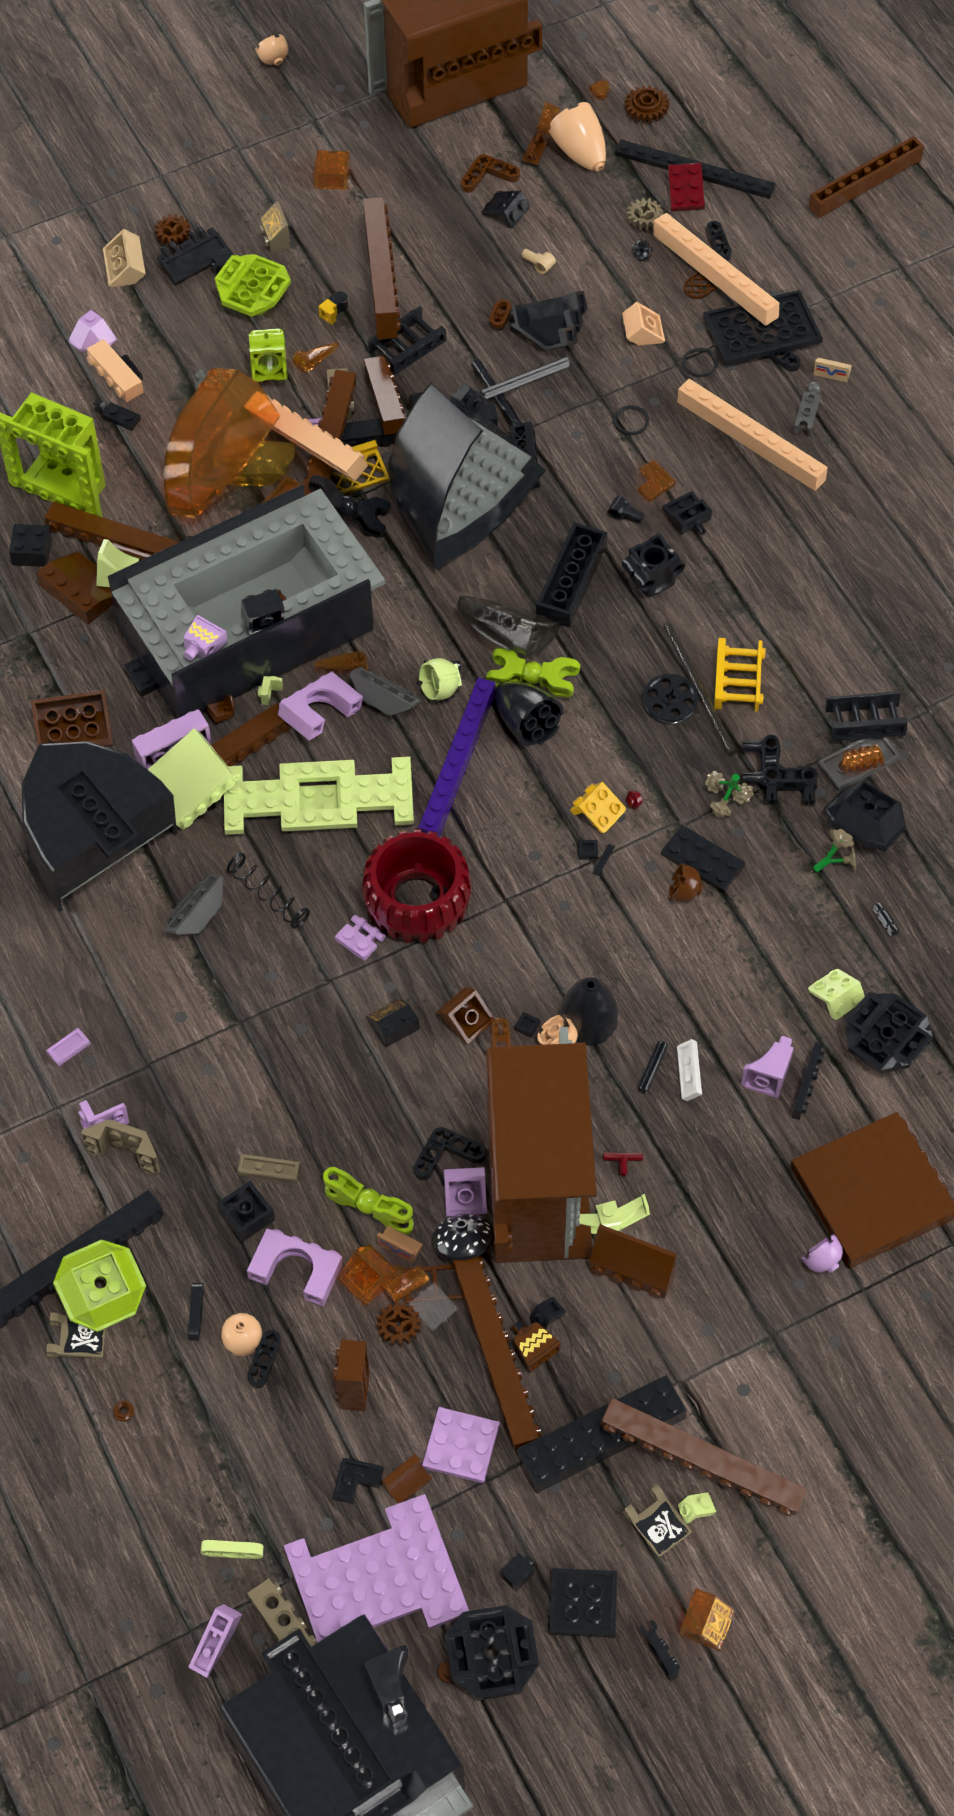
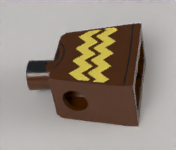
[512,1320,561,1373]

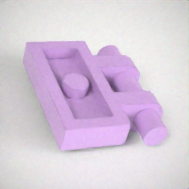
[335,915,385,961]

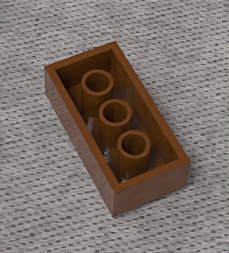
[333,1339,370,1411]

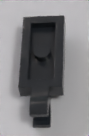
[93,399,141,431]
[640,1620,680,1682]

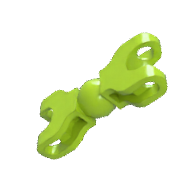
[486,648,581,698]
[323,1167,414,1235]

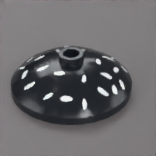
[433,1214,494,1260]

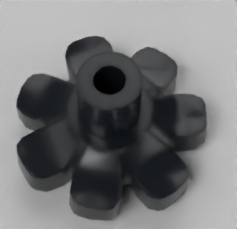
[632,239,653,261]

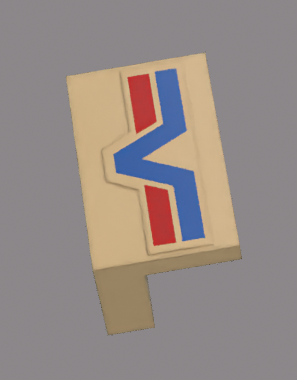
[814,358,852,382]

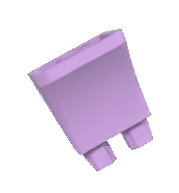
[741,1036,794,1098]

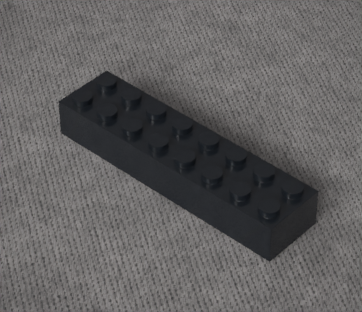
[517,1375,687,1493]

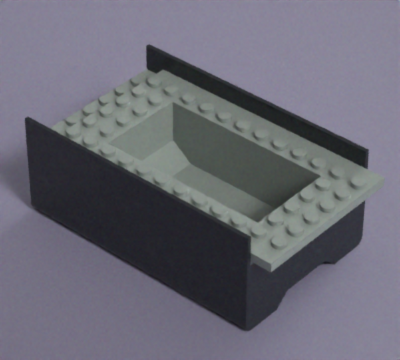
[108,485,385,719]

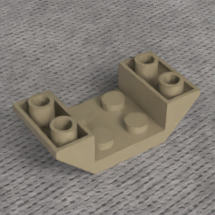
[80,1119,161,1175]

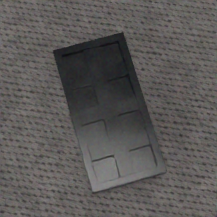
[661,825,745,893]

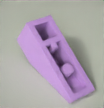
[188,1604,242,1678]

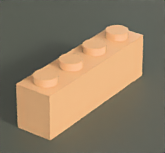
[87,339,144,402]

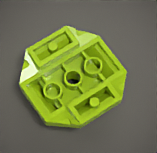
[215,254,291,317]
[53,1240,146,1332]

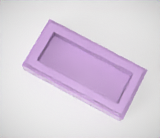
[46,1028,90,1066]

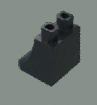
[364,1645,408,1723]

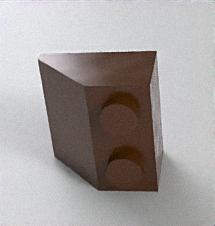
[437,987,495,1044]

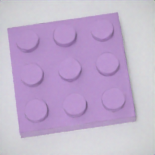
[422,1407,500,1484]

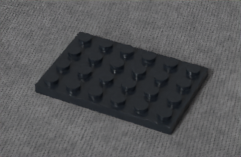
[703,290,823,366]

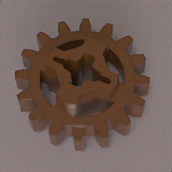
[155,214,191,246]
[376,1301,421,1347]

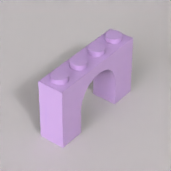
[278,672,363,740]
[247,1228,343,1307]

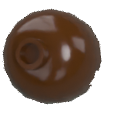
[668,864,703,903]

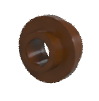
[113,1401,134,1422]

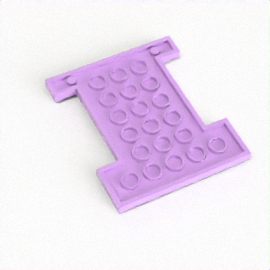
[284,1494,469,1642]

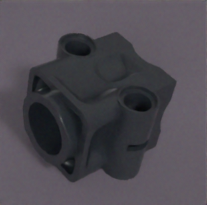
[622,533,685,597]

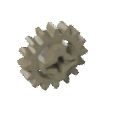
[627,198,663,230]

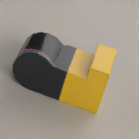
[318,291,348,325]

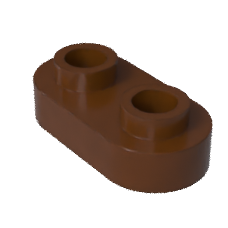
[489,299,512,329]

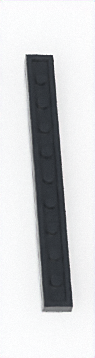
[615,139,776,199]

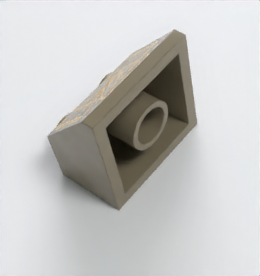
[259,202,290,253]

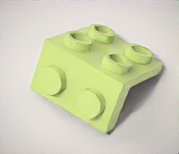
[808,969,865,1020]

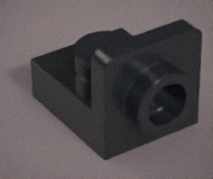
[530,1297,566,1329]

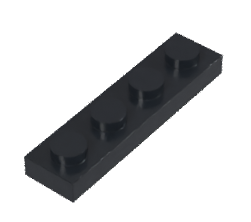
[792,1041,825,1120]

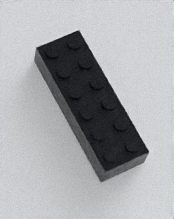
[536,522,608,627]

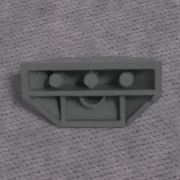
[350,667,421,716]
[164,874,223,934]

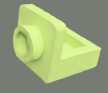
[258,676,283,705]
[678,1492,716,1524]

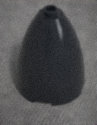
[495,681,564,747]
[560,977,618,1046]

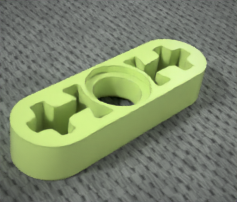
[200,1540,264,1559]

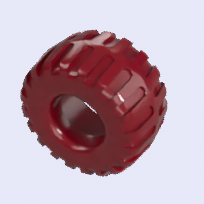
[362,829,472,943]

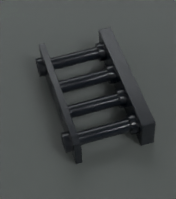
[367,306,447,376]
[825,691,908,741]

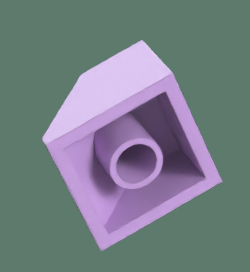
[444,1167,487,1216]

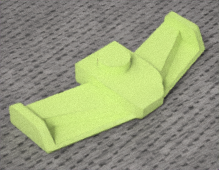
[579,1194,650,1234]

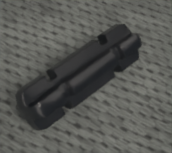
[120,354,143,381]
[873,902,899,936]

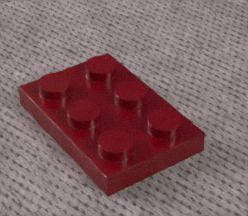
[668,163,705,211]

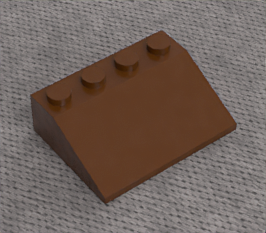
[36,551,113,625]
[31,690,113,746]
[589,1224,677,1299]

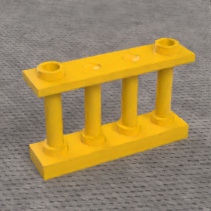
[714,638,766,712]

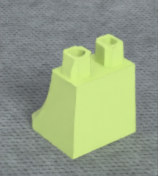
[97,539,139,587]

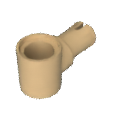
[522,248,556,274]

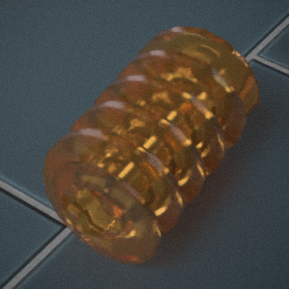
[842,744,884,774]

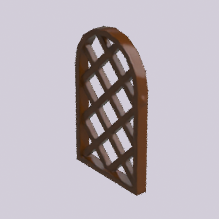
[683,272,718,299]

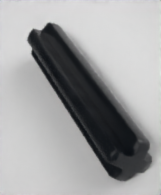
[638,1041,668,1094]

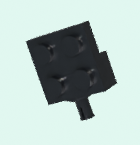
[662,491,712,535]

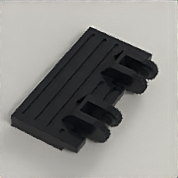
[157,226,228,285]

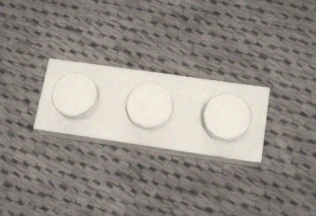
[677,1039,702,1101]

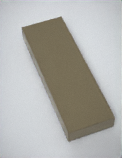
[237,1154,300,1183]

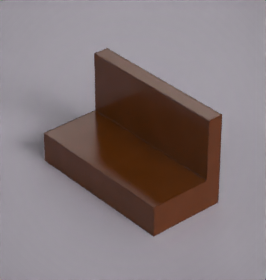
[382,1454,432,1504]

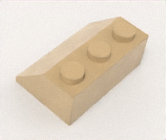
[103,229,146,287]

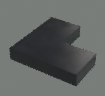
[332,1458,384,1504]

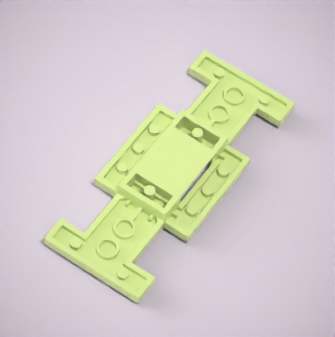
[224,757,414,835]

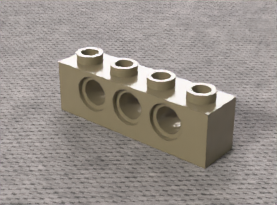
[247,1579,318,1647]

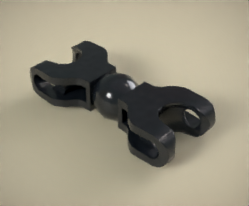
[309,475,391,538]

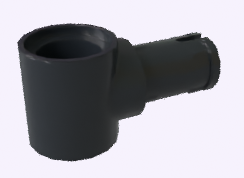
[607,496,645,523]

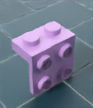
[78,1100,129,1129]

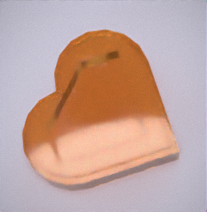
[589,80,609,99]

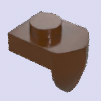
[207,695,235,722]

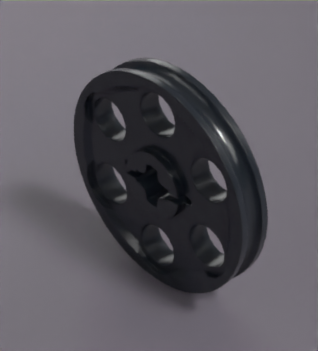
[643,674,698,724]

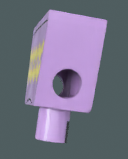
[183,615,228,661]

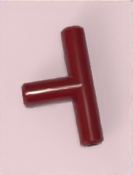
[603,1152,643,1176]

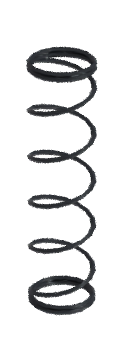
[227,853,310,928]

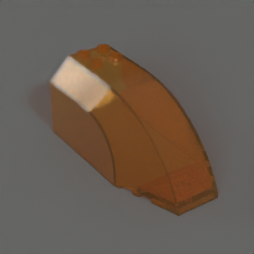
[164,368,280,518]

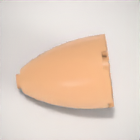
[548,102,606,172]

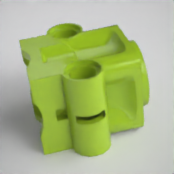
[249,329,287,382]

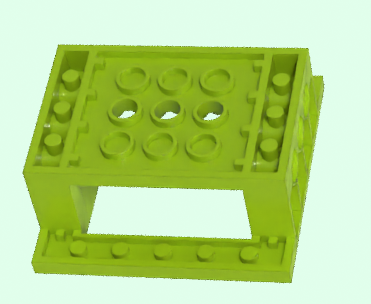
[0,392,106,517]

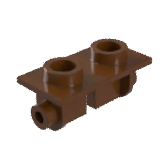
[522,132,548,165]

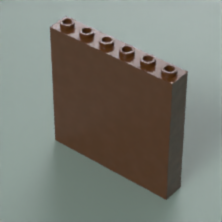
[790,1112,954,1269]

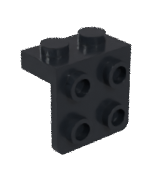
[481,190,531,228]

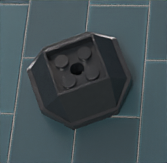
[822,781,906,851]
[845,992,933,1074]
[445,1605,539,1701]

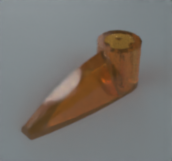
[292,342,339,372]
[315,651,369,671]

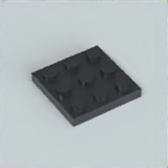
[550,1568,617,1638]

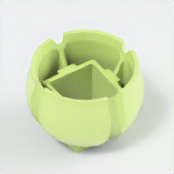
[419,658,462,700]

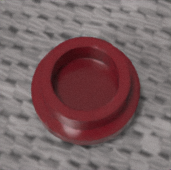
[626,791,643,809]

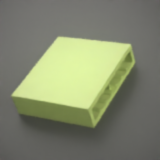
[148,728,239,830]

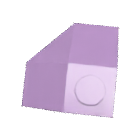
[69,310,117,352]

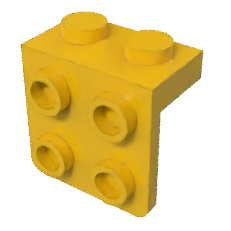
[570,782,626,833]

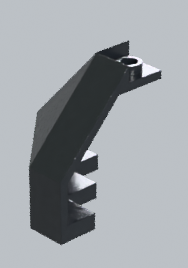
[510,291,587,350]

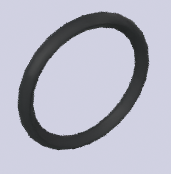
[682,348,718,377]
[613,405,650,435]

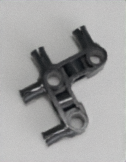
[742,735,818,806]

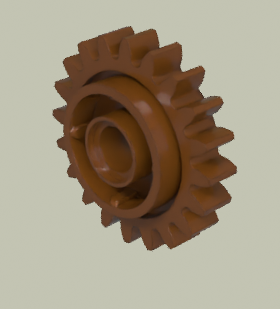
[625,85,669,123]

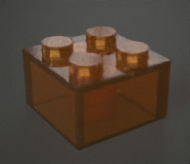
[314,150,351,190]

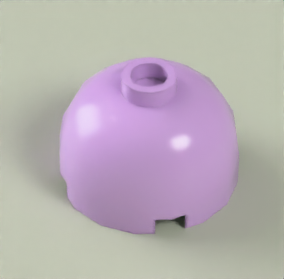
[801,1234,843,1273]

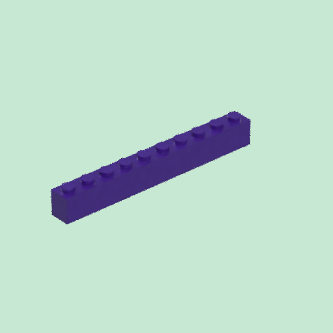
[418,678,496,837]

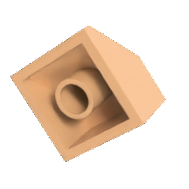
[622,302,665,346]

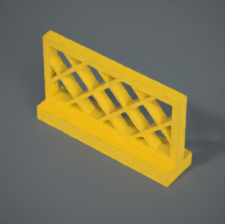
[309,440,389,495]

